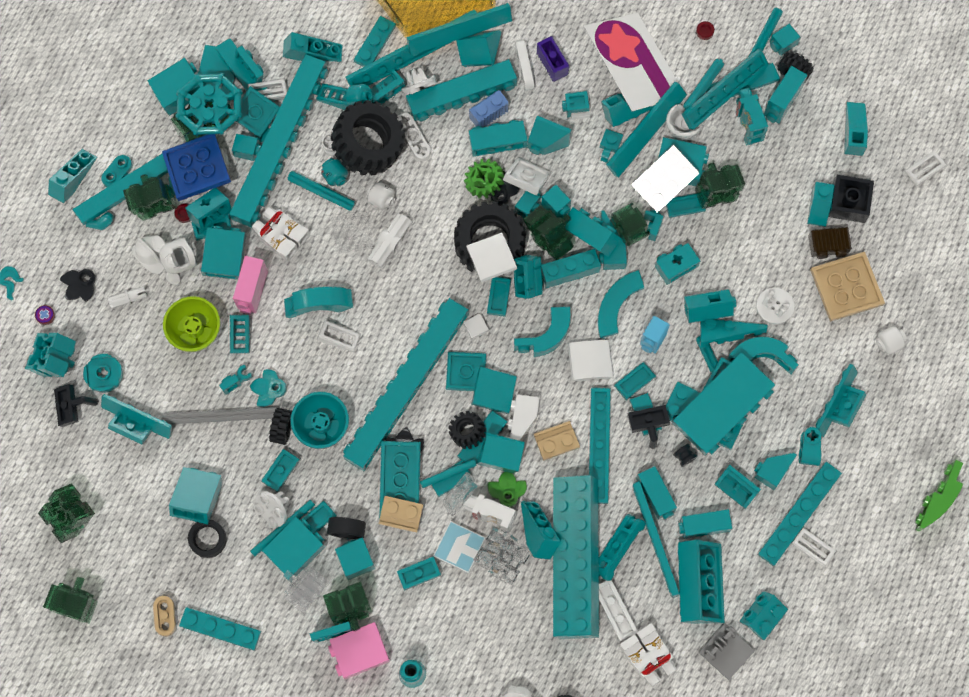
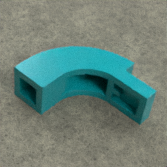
[284,287,353,318]
[514,307,570,357]
[728,337,799,374]

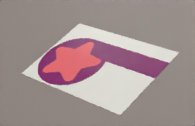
[584,13,677,111]

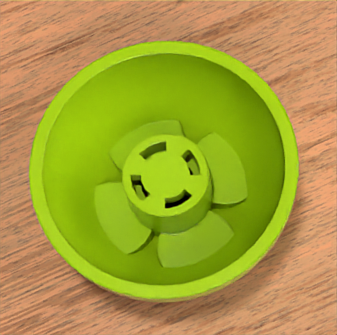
[163,296,220,352]

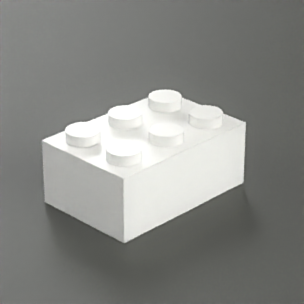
[632,144,699,212]

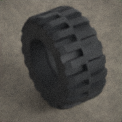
[331,100,406,176]
[454,201,526,276]

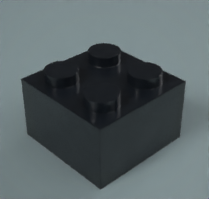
[828,174,874,223]

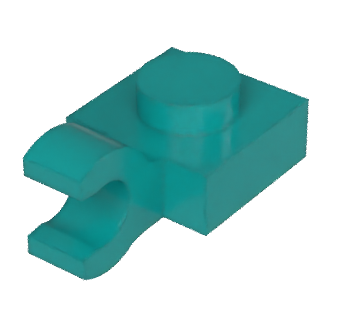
[599,129,623,163]
[219,365,252,395]

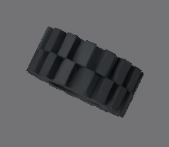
[777,51,814,83]
[269,408,292,445]
[448,411,486,449]

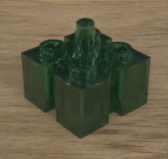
[695,163,745,209]
[123,174,177,221]
[523,205,574,260]
[38,483,95,543]
[43,577,98,624]
[323,581,373,631]

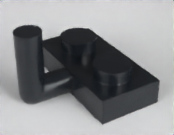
[54,384,98,427]
[627,405,670,449]

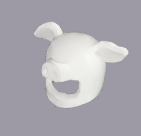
[151,235,197,285]

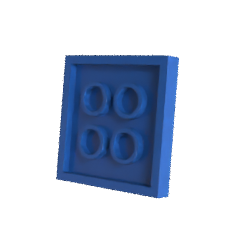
[162,134,231,202]

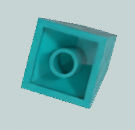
[527,115,571,155]

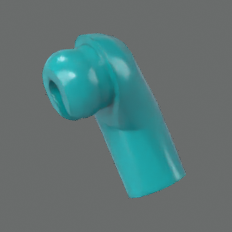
[86,212,114,230]

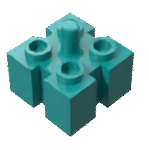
[25,333,76,377]

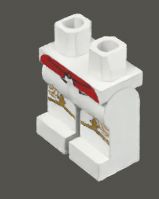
[252,207,310,262]
[463,494,516,535]
[619,623,677,687]

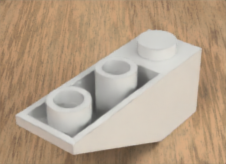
[507,395,540,441]

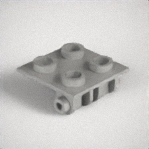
[699,623,755,680]

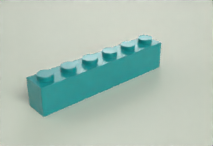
[406,59,517,122]

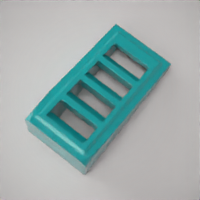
[316,84,349,110]
[230,315,250,353]

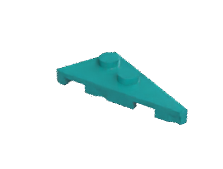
[700,319,768,348]

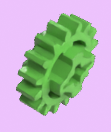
[464,159,504,199]

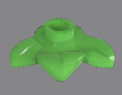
[488,472,527,508]

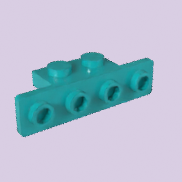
[216,38,272,96]
[816,364,866,437]
[101,394,172,445]

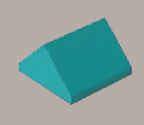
[456,30,502,67]
[476,433,525,474]

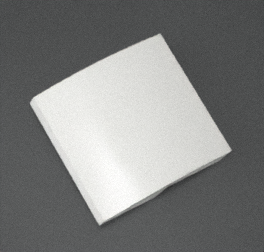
[466,233,517,282]
[568,340,613,381]

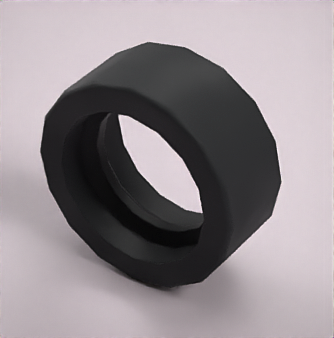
[327,517,366,539]
[187,520,227,558]

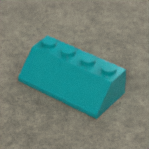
[678,540,725,624]

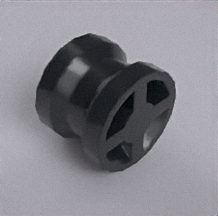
[673,444,698,467]

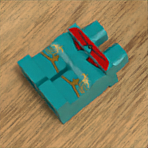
[736,88,769,146]

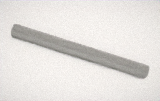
[162,407,277,424]

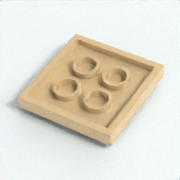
[810,252,885,322]

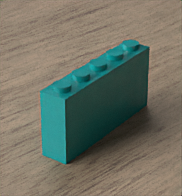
[672,352,775,456]

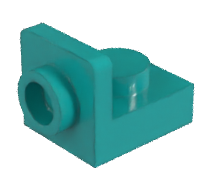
[562,91,589,118]
[644,210,664,241]

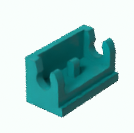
[371,70,405,105]
[714,465,761,509]

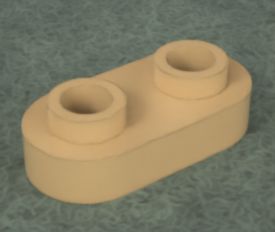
[153,596,176,637]

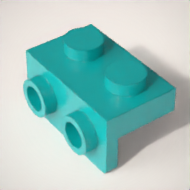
[740,591,788,640]

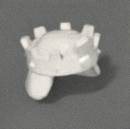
[666,104,703,142]

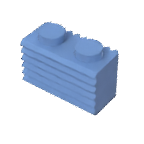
[469,90,509,128]

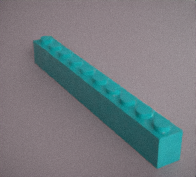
[229,54,328,228]
[343,298,469,472]

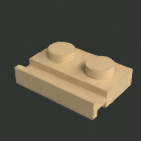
[534,421,580,461]
[378,496,424,533]

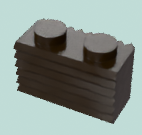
[808,227,852,259]

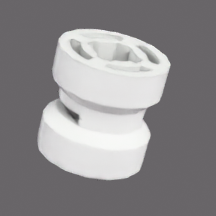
[322,133,336,156]

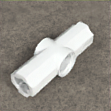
[368,213,412,269]

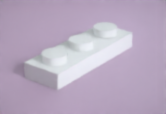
[599,580,638,642]

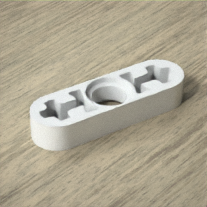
[515,40,534,91]
[397,113,430,161]

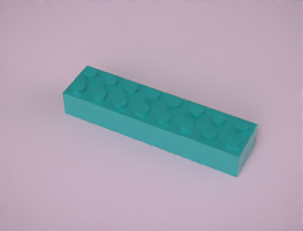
[553,475,599,639]

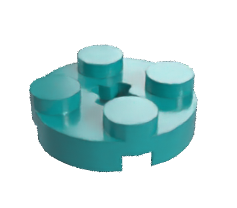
[83,354,123,393]

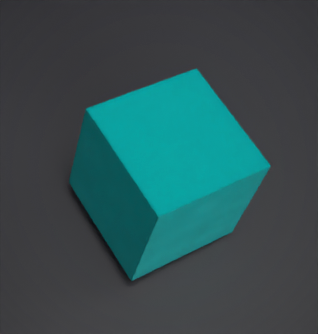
[335,537,375,580]

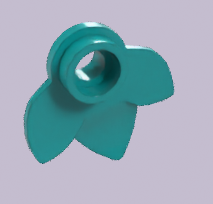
[250,369,287,407]

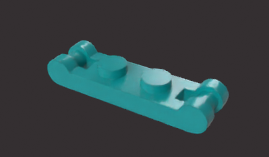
[599,514,646,581]

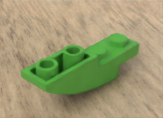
[915,460,963,531]

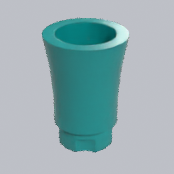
[399,660,426,688]

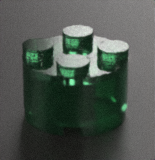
[610,202,650,247]

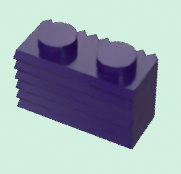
[536,36,569,82]

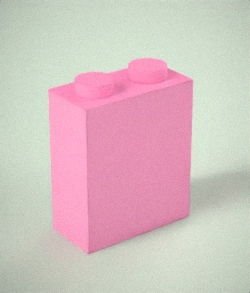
[233,256,268,315]
[328,622,390,679]

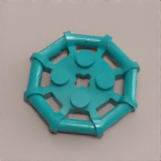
[175,73,243,136]

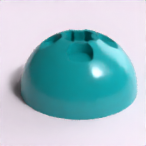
[291,392,349,449]

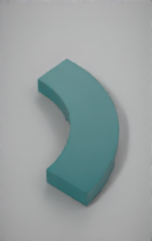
[598,270,644,339]

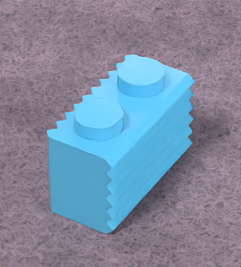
[640,316,670,354]

